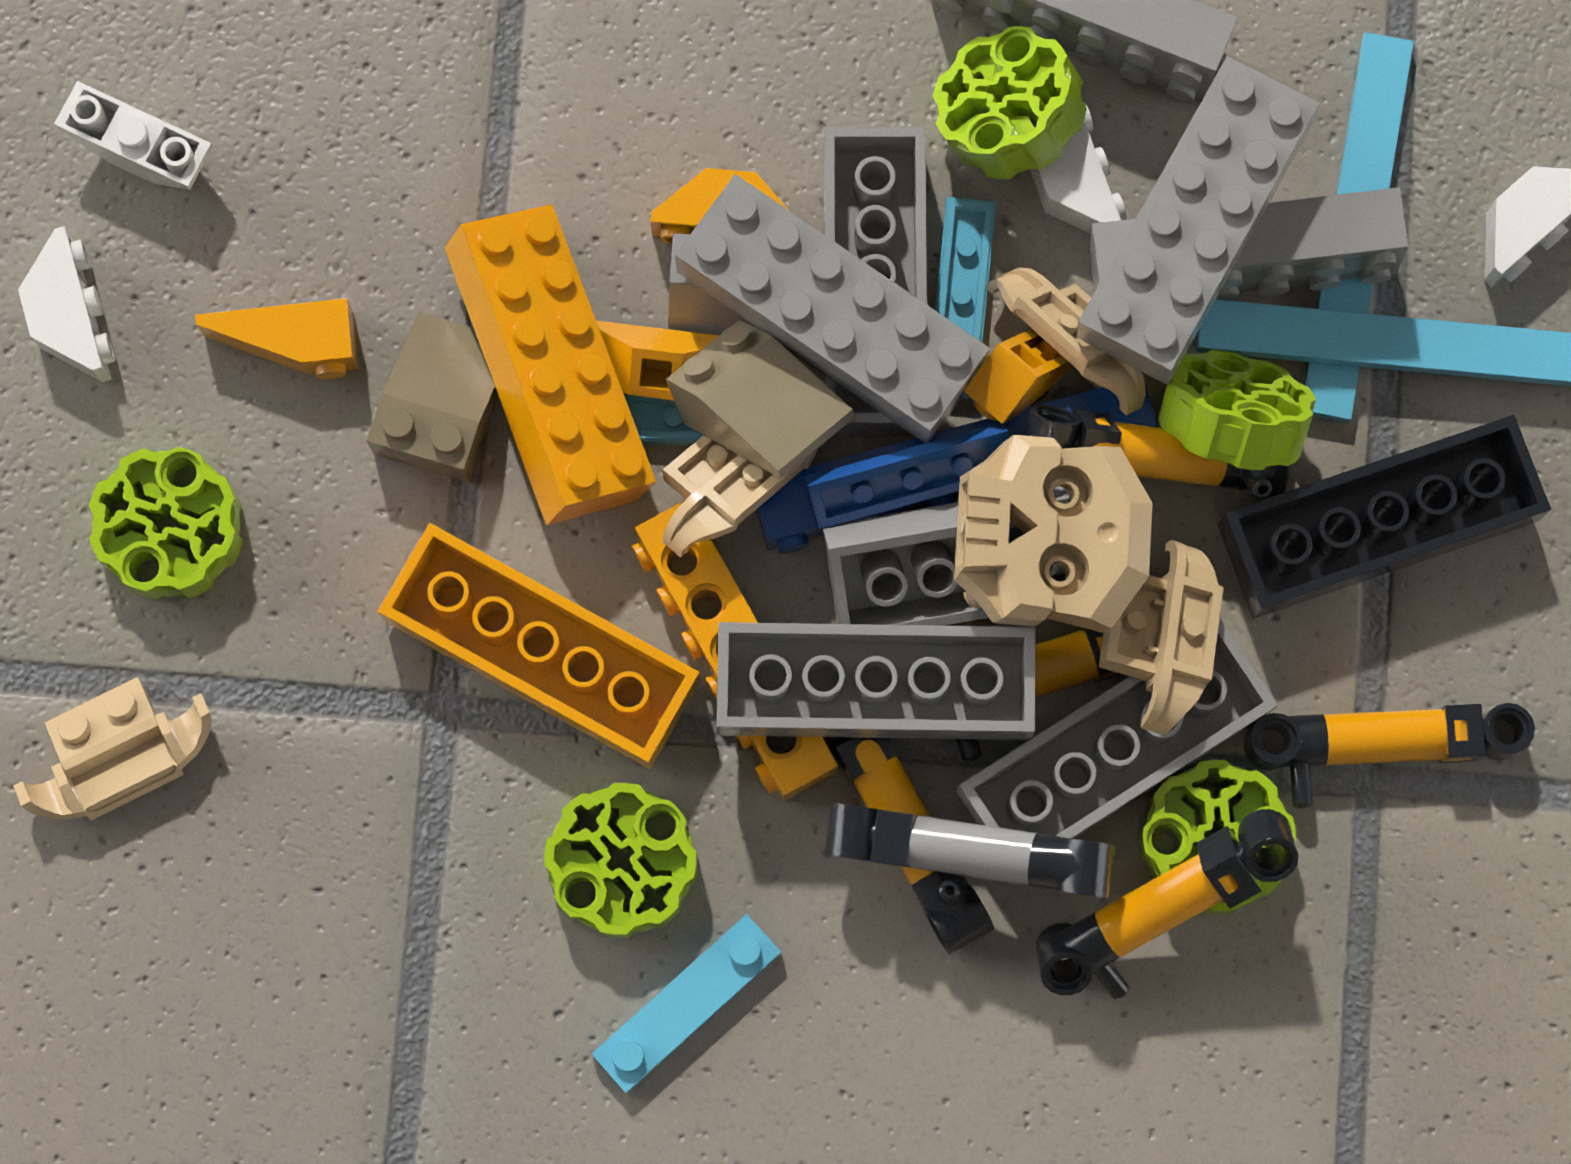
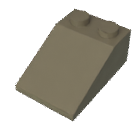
[366,312,498,483]
[666,320,855,479]

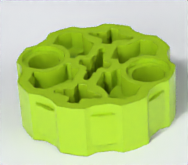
[932,26,1087,180]
[1158,350,1316,470]
[88,447,243,600]
[1138,760,1296,916]
[544,783,698,939]

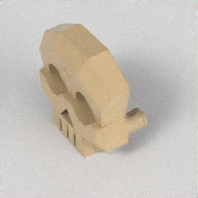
[954,435,1153,633]

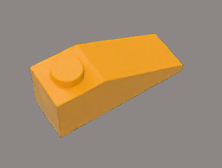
[195,298,358,380]
[963,329,1074,424]

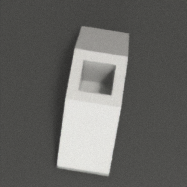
[54,81,213,190]
[1030,101,1127,234]
[1484,166,1571,287]
[18,226,115,382]

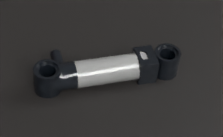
[824,802,1116,898]

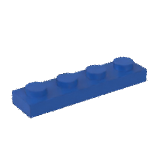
[805,423,1009,530]

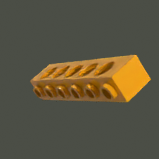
[632,500,838,802]

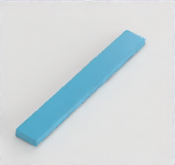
[1304,32,1414,423]
[1196,300,1571,387]

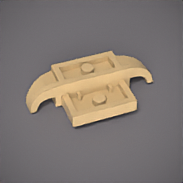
[986,267,1146,415]
[663,435,817,558]
[1099,540,1224,735]
[13,677,212,821]

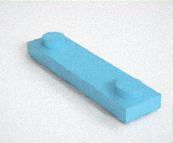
[592,914,782,1094]

